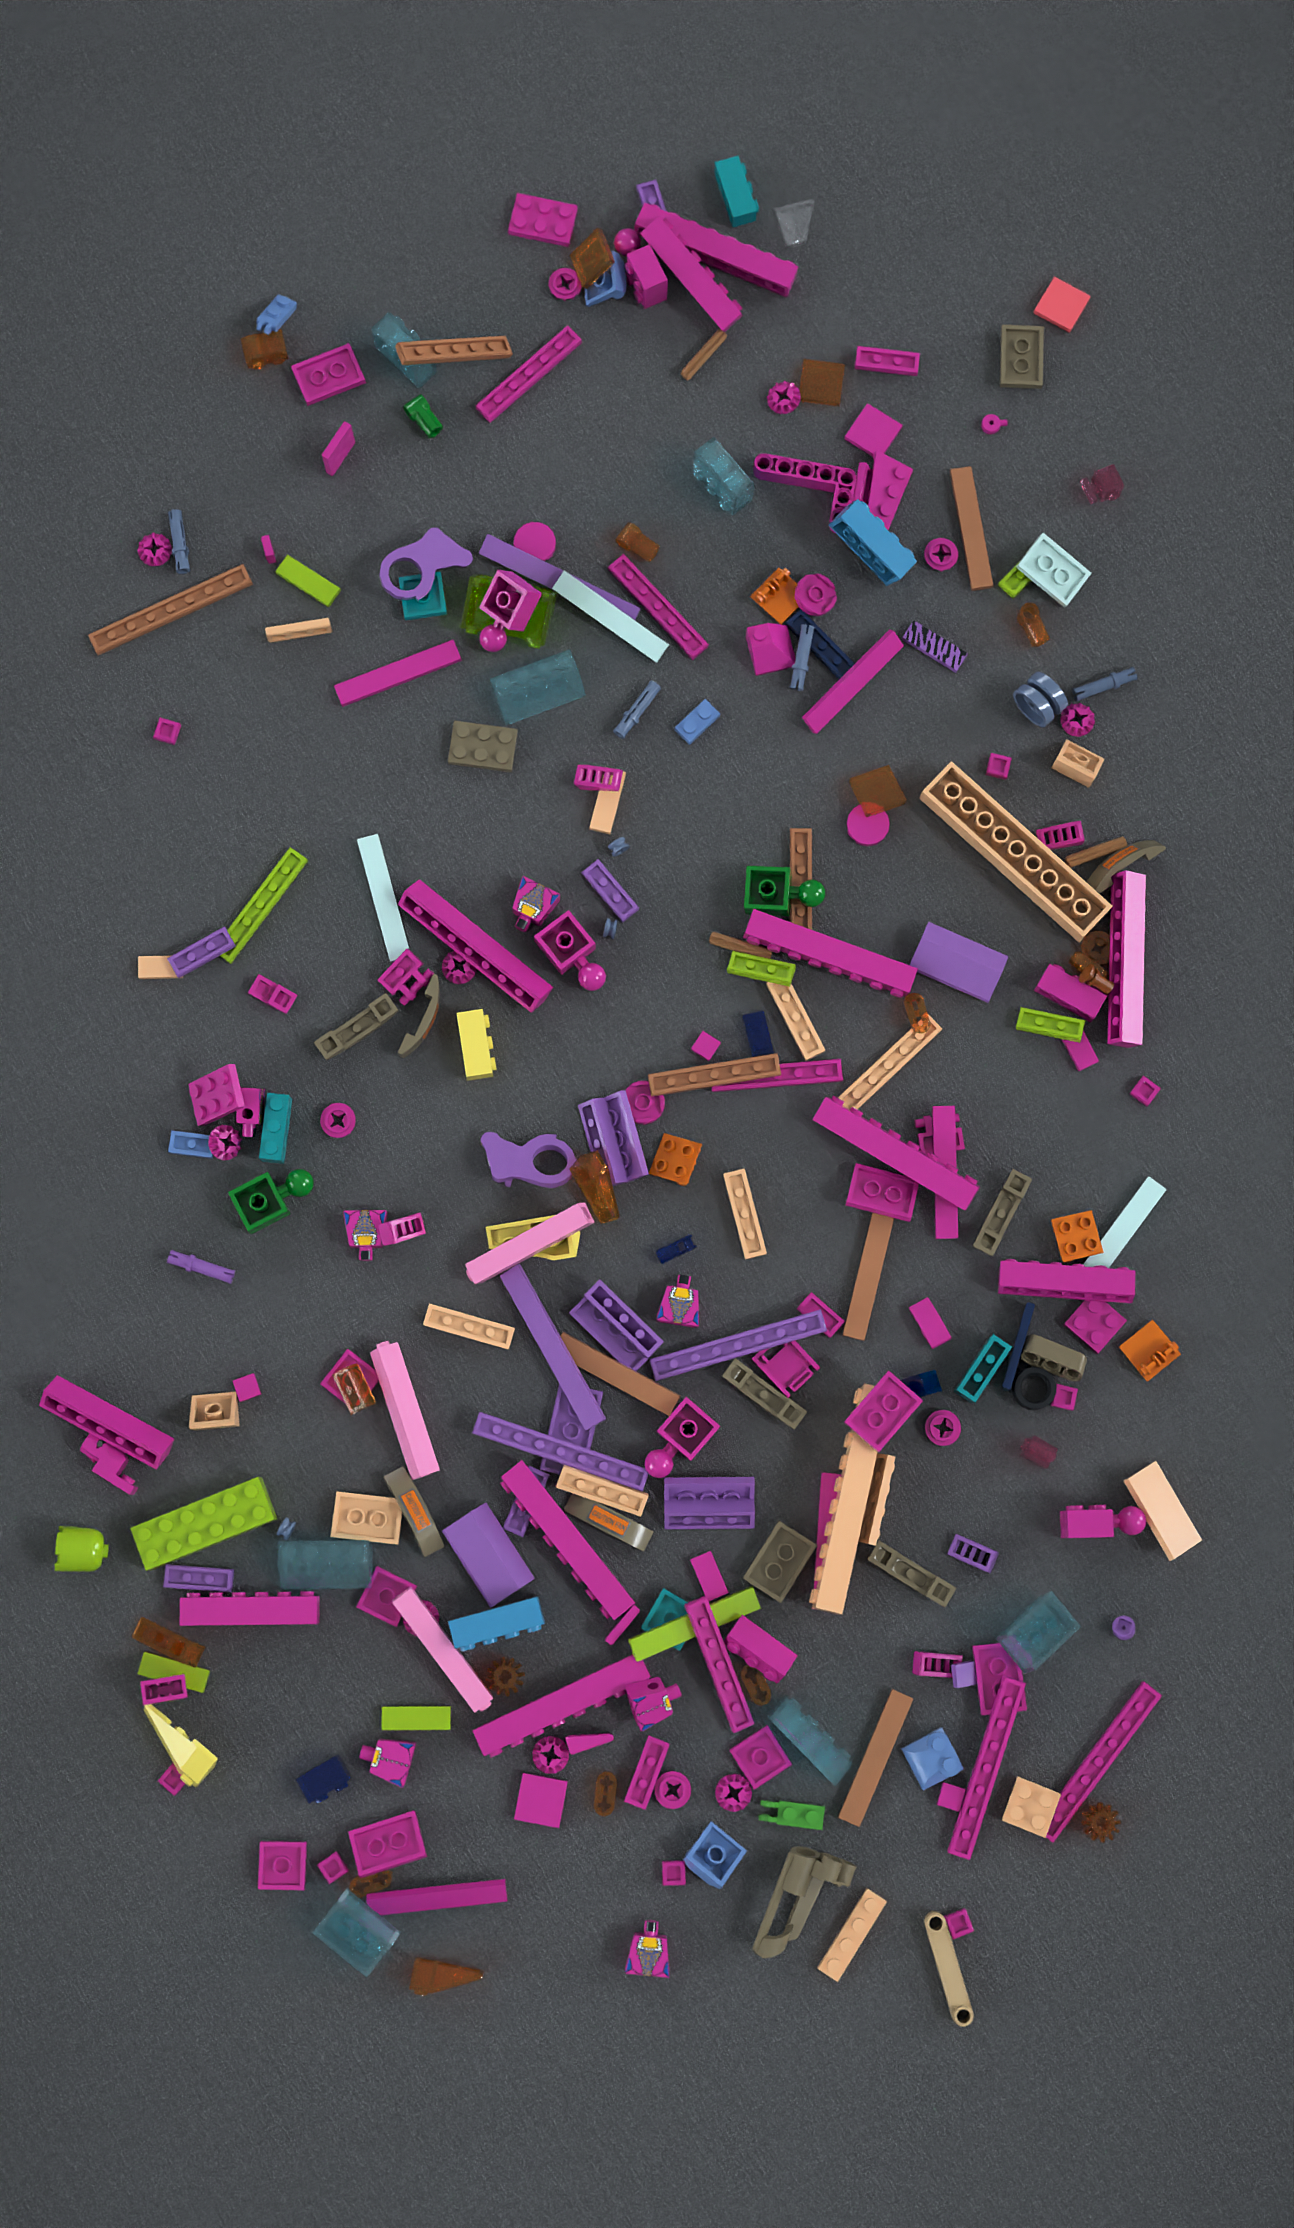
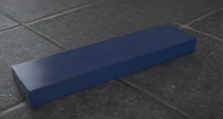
[785,609,855,679]
[1002,1302,1035,1392]

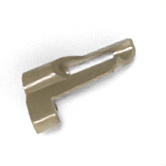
[752,1846,857,1958]

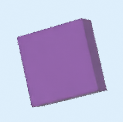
[951,1661,977,1688]

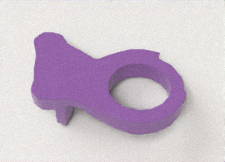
[379,528,473,600]
[481,1132,577,1188]

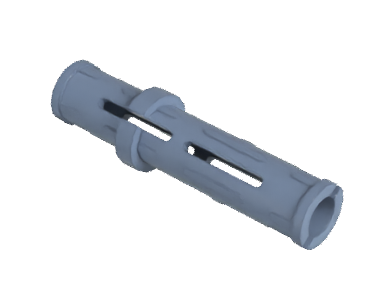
[168,509,190,574]
[790,624,815,691]
[1072,667,1137,702]
[613,681,661,739]

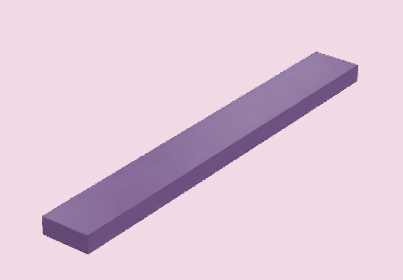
[479,534,641,620]
[500,1264,606,1431]
[649,1309,827,1381]
[472,1412,648,1492]

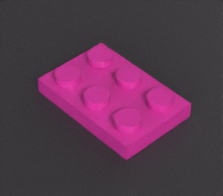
[508,193,578,247]
[291,343,366,406]
[188,1064,245,1126]
[845,1163,919,1222]
[844,1371,923,1452]
[972,1641,1027,1715]
[348,1810,427,1878]

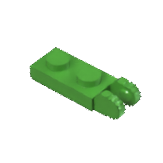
[759,1800,825,1830]

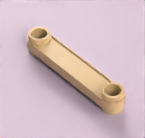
[924,1911,973,2026]

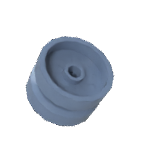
[1013,672,1068,727]

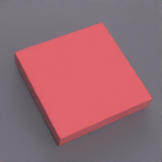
[1034,276,1091,333]

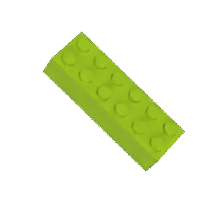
[130,1477,278,1571]

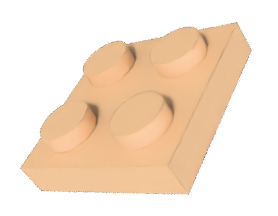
[1002,1776,1061,1838]

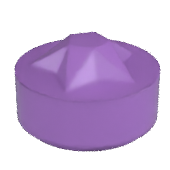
[1112,1616,1135,1640]

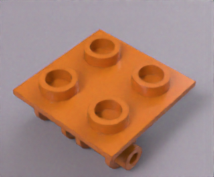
[750,567,799,625]
[649,1133,702,1187]
[1051,1210,1104,1263]
[1119,1319,1181,1382]

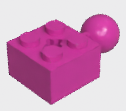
[614,228,668,309]
[479,570,542,652]
[534,910,606,991]
[645,1397,720,1478]
[1060,1505,1146,1538]

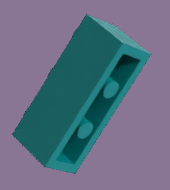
[714,155,759,228]
[259,1093,292,1164]
[953,1334,1012,1404]

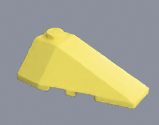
[486,1215,580,1260]
[144,1705,218,1787]

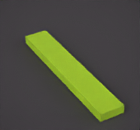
[220,847,308,964]
[628,1586,761,1662]

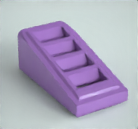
[947,1534,999,1573]

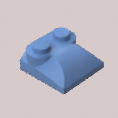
[582,250,627,307]
[901,1727,963,1790]
[683,1822,747,1889]

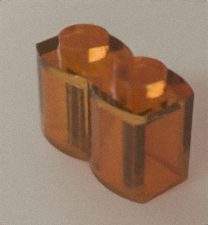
[241,329,289,370]

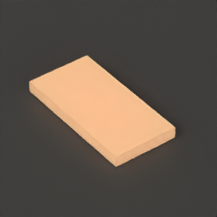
[1124,1461,1202,1561]

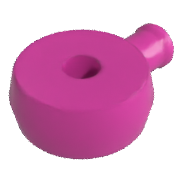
[981,414,1008,435]

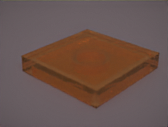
[570,228,615,289]
[799,359,845,406]
[849,765,907,817]

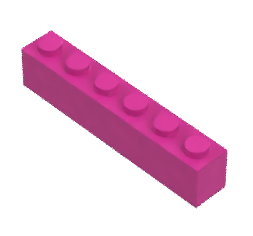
[640,216,743,332]
[998,1259,1135,1303]
[39,1375,174,1470]
[180,1591,320,1626]

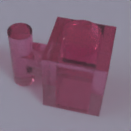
[1080,464,1125,504]
[1020,1435,1058,1469]

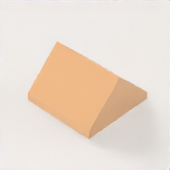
[1051,739,1104,788]
[189,1392,239,1431]

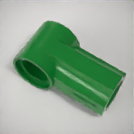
[403,394,443,438]

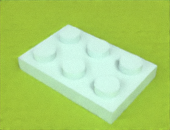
[1016,533,1091,607]

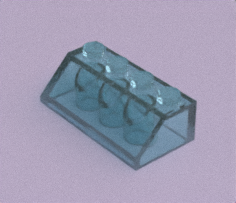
[490,649,586,725]
[278,1540,373,1589]
[767,1697,852,1786]

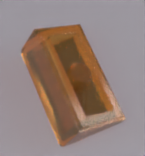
[333,1363,376,1415]

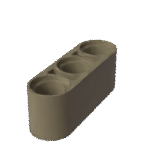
[1021,1335,1087,1382]

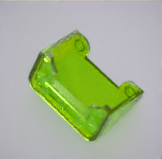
[460,574,557,648]

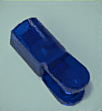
[655,1234,697,1264]

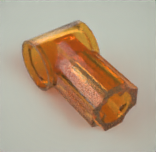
[615,522,660,563]
[1017,602,1050,648]

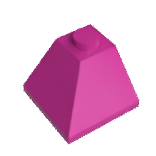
[746,623,796,676]

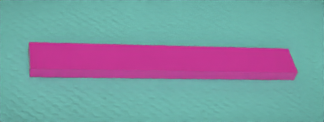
[947,1675,1026,1860]
[1046,1681,1162,1843]

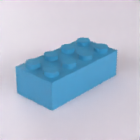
[829,499,917,586]
[448,1596,545,1652]

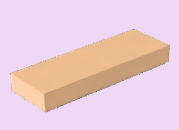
[265,618,332,643]
[589,767,626,835]

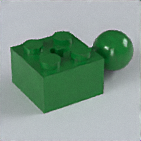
[744,866,826,916]
[228,1169,314,1235]

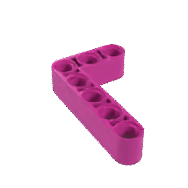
[753,454,856,533]

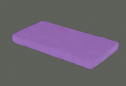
[539,1384,603,1475]

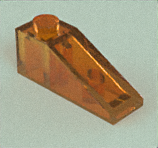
[569,1150,620,1224]
[131,1616,206,1668]
[409,1957,484,1996]

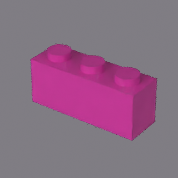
[1034,964,1107,1022]
[723,1615,798,1684]

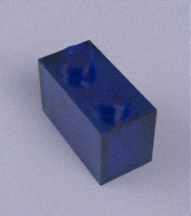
[296,1754,351,1805]

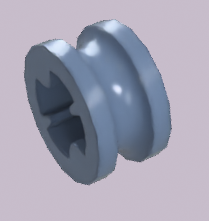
[608,837,630,857]
[603,918,618,939]
[276,1517,297,1540]

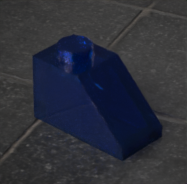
[900,1370,942,1398]

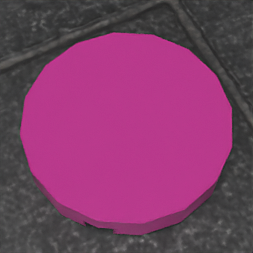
[514,522,556,561]
[795,574,837,616]
[846,803,890,846]
[626,1081,665,1125]

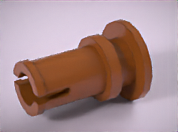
[1079,963,1114,994]

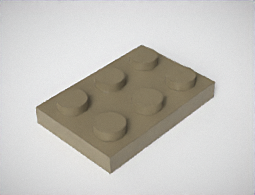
[1000,325,1044,389]
[448,721,518,772]
[743,1521,817,1603]

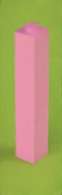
[465,1203,595,1284]
[370,1341,440,1480]
[392,1586,493,1713]

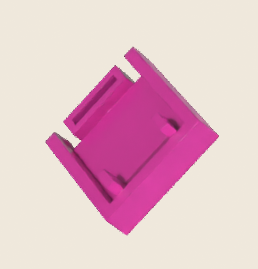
[751,1341,820,1398]

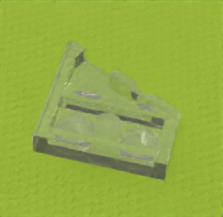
[775,199,814,249]

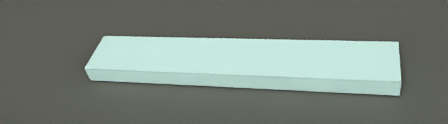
[552,571,669,663]
[357,834,409,963]
[1083,1176,1167,1268]

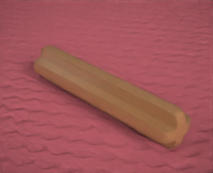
[681,329,727,380]
[1065,837,1127,868]
[709,932,772,959]

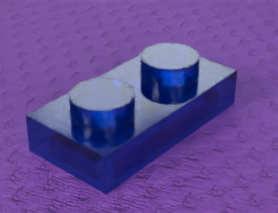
[742,1010,774,1057]

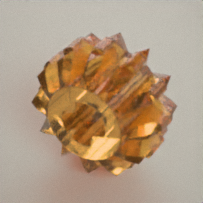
[486,1657,525,1696]
[1081,1802,1121,1843]

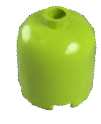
[55,1526,109,1572]

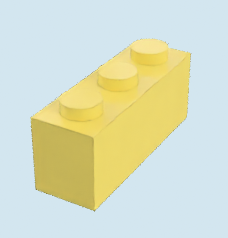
[457,1009,497,1081]

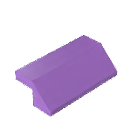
[910,922,1009,1003]
[578,1090,649,1189]
[569,1279,664,1371]
[664,1477,755,1529]
[442,1502,535,1608]

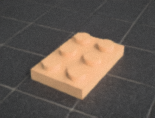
[331,1492,403,1545]

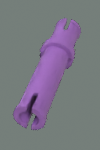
[167,1250,235,1284]

